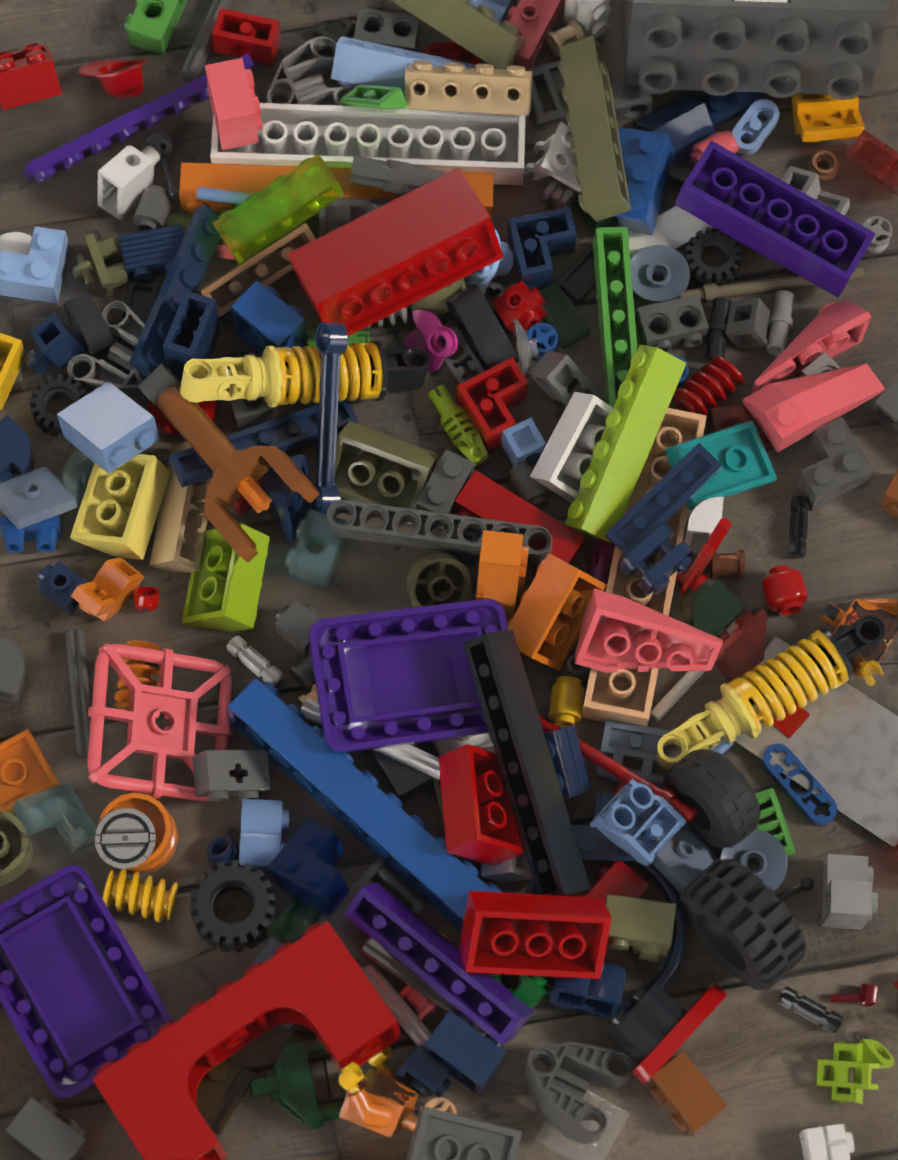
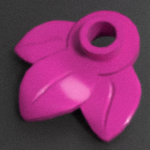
[402,309,458,373]

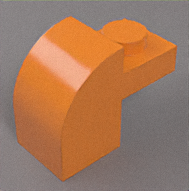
[71,557,145,622]

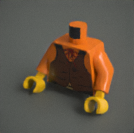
[820,598,898,686]
[339,1046,419,1137]

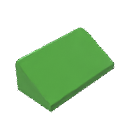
[339,84,408,109]

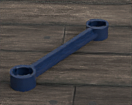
[309,322,348,516]

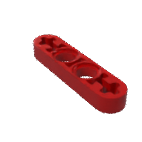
[631,982,728,1084]

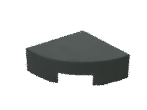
[314,19,356,44]

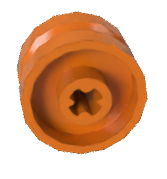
[98,792,179,874]

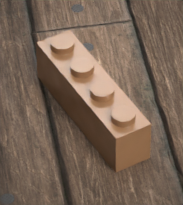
[196,223,316,318]

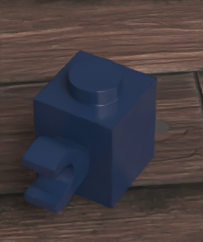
[22,313,86,375]

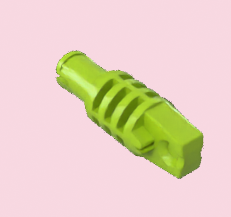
[428,385,489,467]

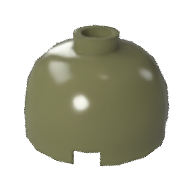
[405,552,473,608]

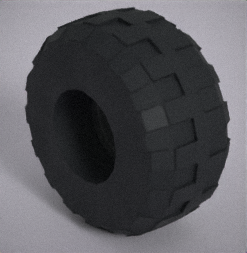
[666,749,761,848]

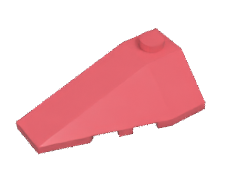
[751,299,871,394]
[742,364,885,453]
[574,589,723,672]

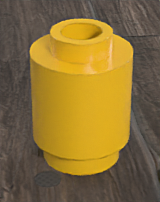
[548,676,585,727]

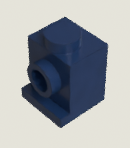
[38,561,89,616]
[397,1045,452,1098]

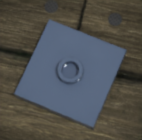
[0,466,77,530]
[652,824,718,894]

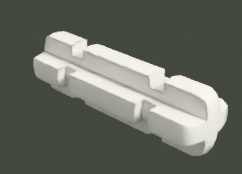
[226,636,283,687]

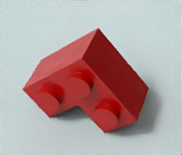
[456,357,529,452]

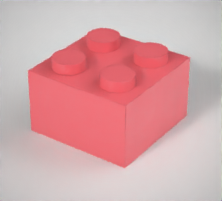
[205,58,263,150]

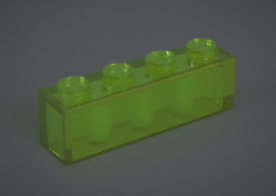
[212,153,345,264]

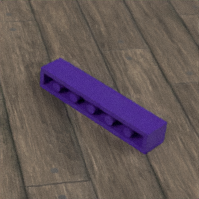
[343,882,534,1044]

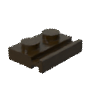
[196,1058,256,1136]

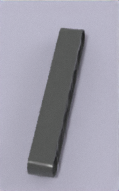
[327,500,552,564]

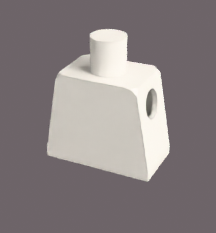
[97,146,160,222]

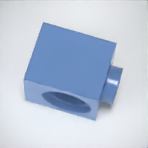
[501,418,546,467]

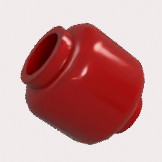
[762,565,808,616]

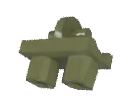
[72,234,128,298]

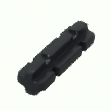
[788,495,809,558]
[778,987,843,1033]

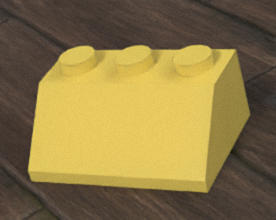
[70,454,171,560]

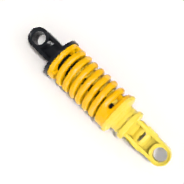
[180,340,431,407]
[656,615,886,770]

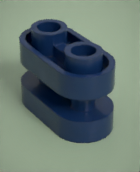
[619,523,694,595]

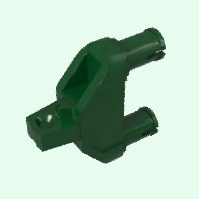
[249,1030,346,1129]

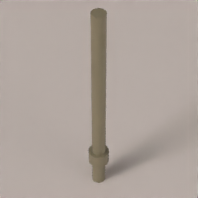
[678,266,865,303]

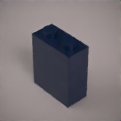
[163,290,220,381]

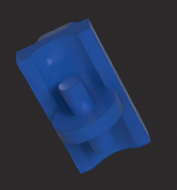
[0,515,62,553]

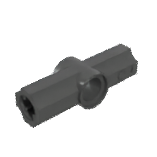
[349,155,447,195]

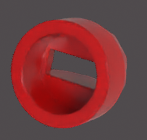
[133,586,160,613]

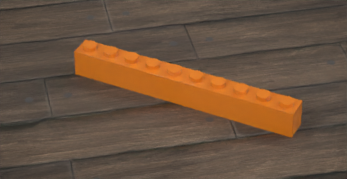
[179,162,494,220]

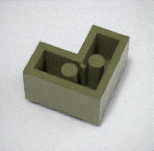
[605,894,676,961]

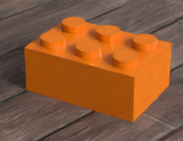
[507,553,607,671]

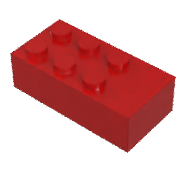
[458,891,612,979]

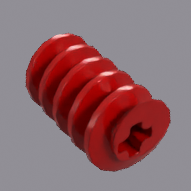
[673,356,744,416]

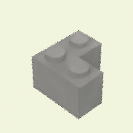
[821,854,878,930]

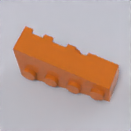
[476,530,529,622]

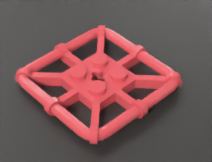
[87,643,233,802]

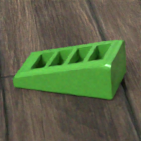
[755,788,796,858]

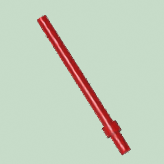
[539,715,698,822]

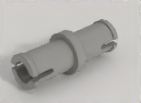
[766,290,795,355]

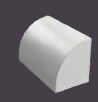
[683,497,724,554]

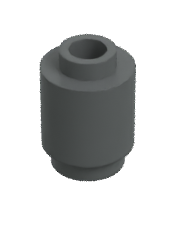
[133,185,172,231]
[508,461,551,509]

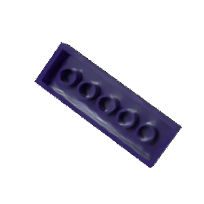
[674,140,876,298]

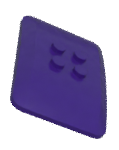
[309,599,508,752]
[0,865,172,1099]

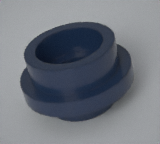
[207,836,240,868]

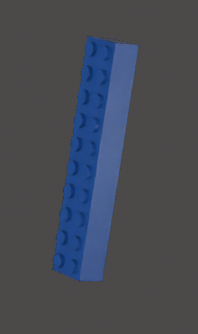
[228,678,501,932]

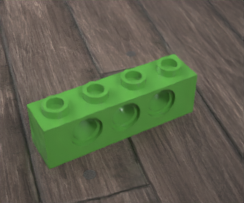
[124,0,188,55]

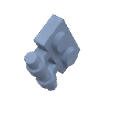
[596,720,671,788]

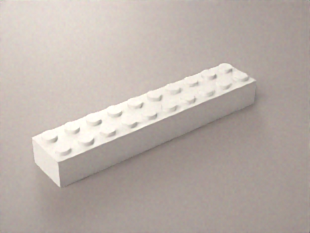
[211,103,525,185]

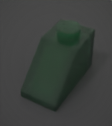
[691,579,745,638]

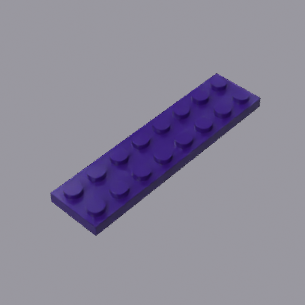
[23,53,254,184]

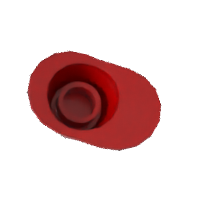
[78,58,147,98]

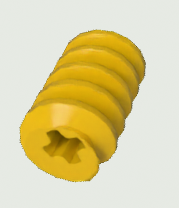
[102,869,178,923]

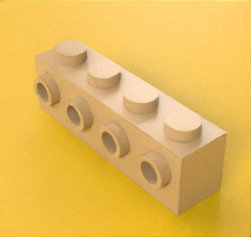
[404,60,532,116]

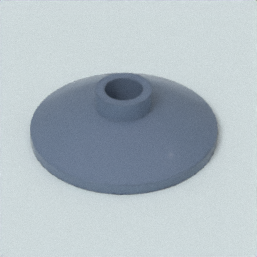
[630,245,690,303]
[720,830,788,891]

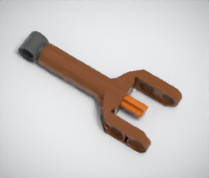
[138,363,320,563]

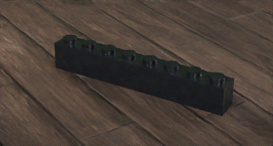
[463,629,591,896]

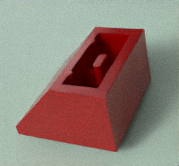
[0,42,62,110]

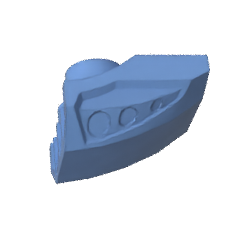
[590,779,687,867]

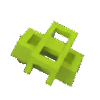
[817,1039,895,1105]

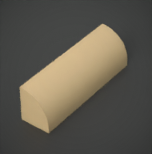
[149,442,213,573]

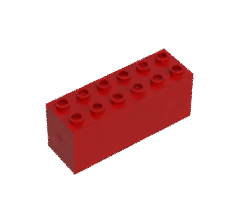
[287,168,504,336]

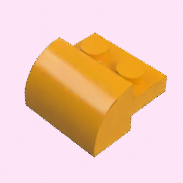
[792,93,865,142]

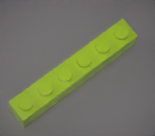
[565,345,687,543]

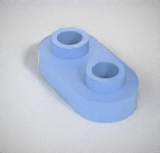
[732,99,779,155]

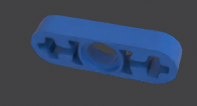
[762,744,837,827]

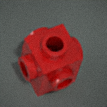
[491,281,547,336]

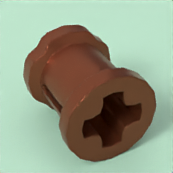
[709,550,745,579]

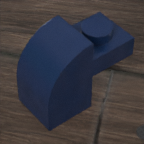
[0,415,34,483]

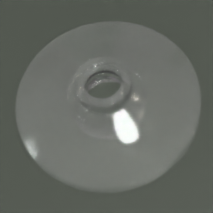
[512,319,539,381]

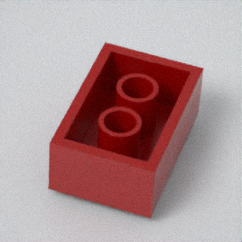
[438,744,524,867]

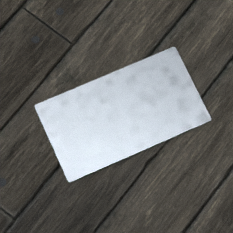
[734,637,898,848]

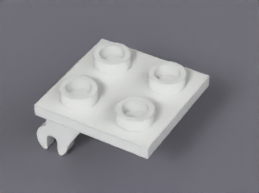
[524,122,582,194]

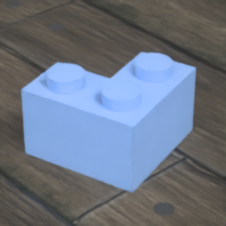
[0,226,70,304]

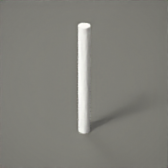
[650,620,744,722]

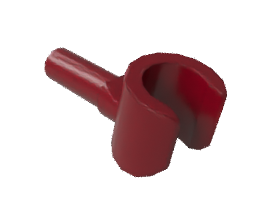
[830,983,879,1007]

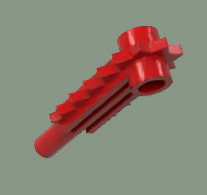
[676,518,732,594]

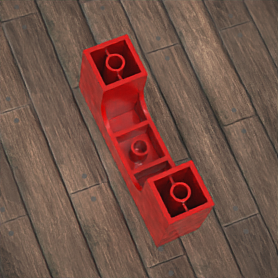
[92,921,402,1160]

